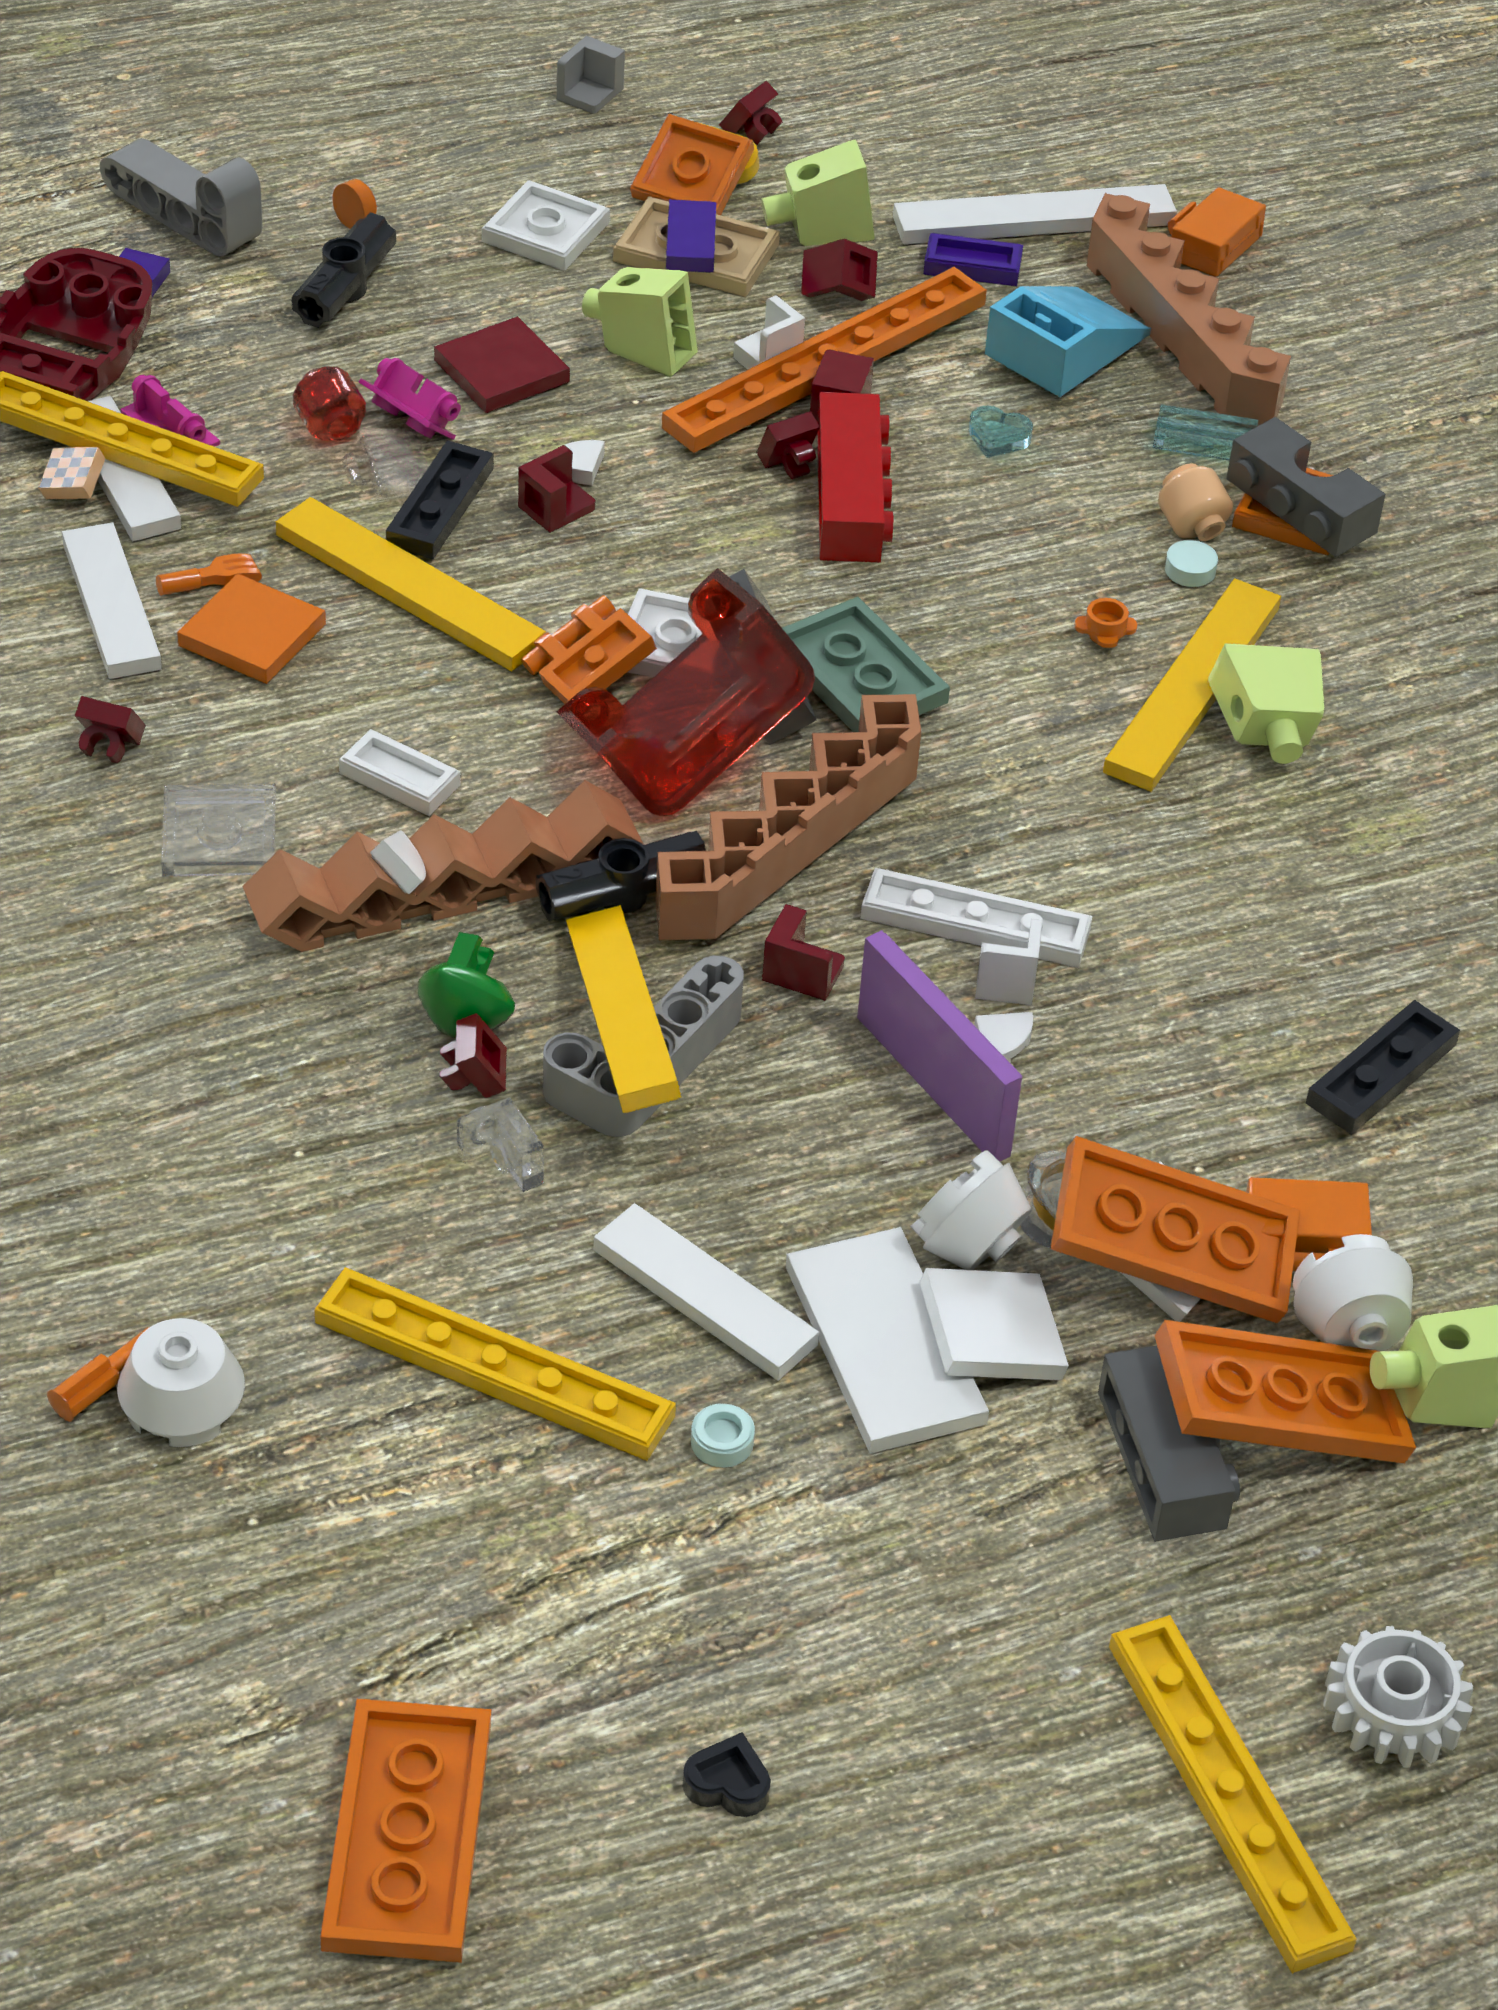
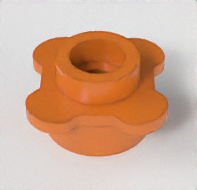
[1075,598,1137,648]

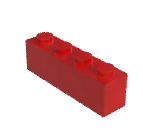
[817,392,894,563]

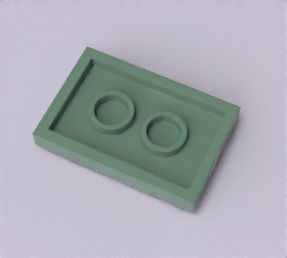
[779,597,950,732]

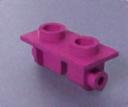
[359,358,461,440]
[120,375,220,447]

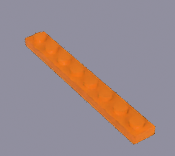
[662,267,987,453]

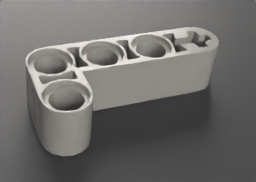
[100,138,262,257]
[543,955,744,1137]

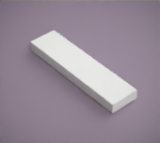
[88,396,181,542]
[62,522,162,679]
[860,868,1092,968]
[593,1203,819,1381]

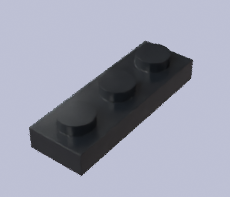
[386,440,494,560]
[1305,1000,1460,1135]

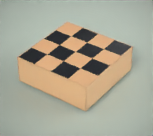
[38,447,105,499]

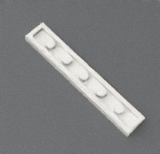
[893,184,1177,245]

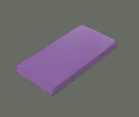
[857,930,1022,1162]

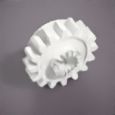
[1323,1626,1473,1768]

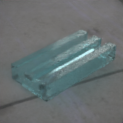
[1153,404,1258,461]

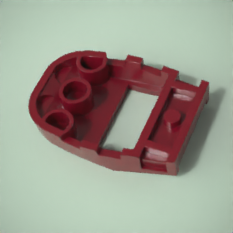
[0,248,152,401]

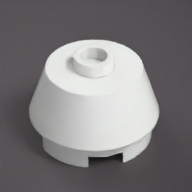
[910,1150,1032,1270]
[1293,1234,1413,1351]
[117,1318,245,1447]

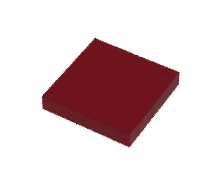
[434,316,570,413]

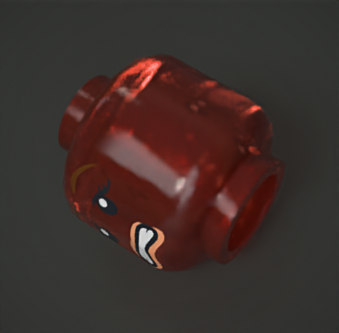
[293,366,366,441]

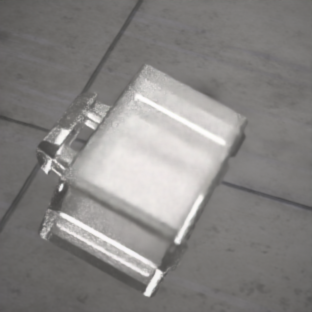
[342,428,429,502]

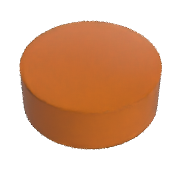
[332,179,377,229]

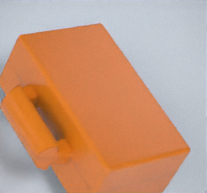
[1167,187,1266,277]
[1246,1177,1372,1272]

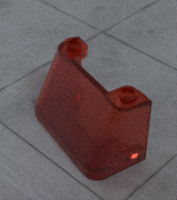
[557,568,815,816]

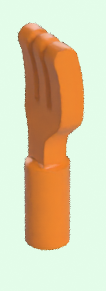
[156,553,262,596]

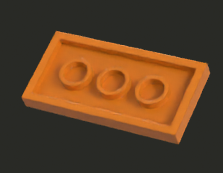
[1050,1136,1300,1323]
[1154,1320,1416,1464]
[320,1699,492,1963]

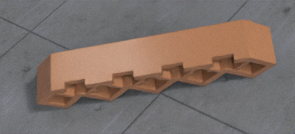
[1086,193,1291,427]
[655,694,921,940]
[242,780,644,952]

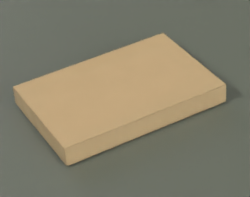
[613,197,780,297]

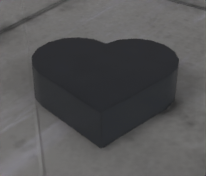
[682,1732,771,1817]

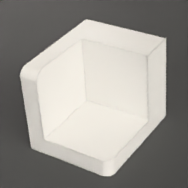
[733,295,805,369]
[975,919,1043,1006]

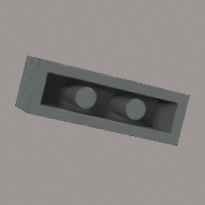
[1098,1345,1240,1542]

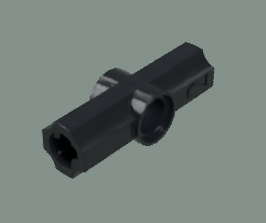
[291,212,396,328]
[536,831,706,921]

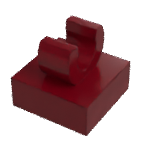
[719,80,783,145]
[756,411,820,479]
[75,696,146,763]
[439,1013,507,1099]

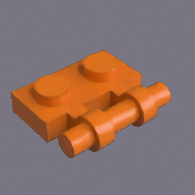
[521,595,657,713]

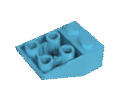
[985,286,1151,397]

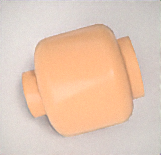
[1158,463,1233,541]

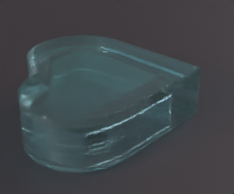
[968,405,1033,458]

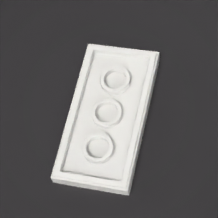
[786,1227,989,1454]

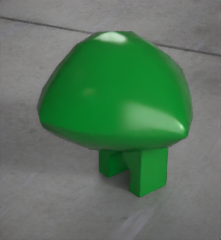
[418,932,515,1038]

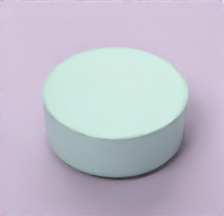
[1165,540,1218,587]
[691,1404,755,1468]

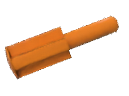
[47,1327,149,1422]

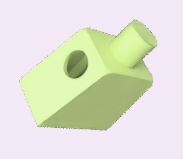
[761,140,875,246]
[582,267,698,377]
[1208,643,1324,764]
[1370,1305,1498,1428]

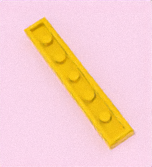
[0,371,264,507]
[275,497,546,672]
[1103,578,1281,792]
[566,905,682,1113]
[314,1267,676,1461]
[1109,1615,1357,1974]

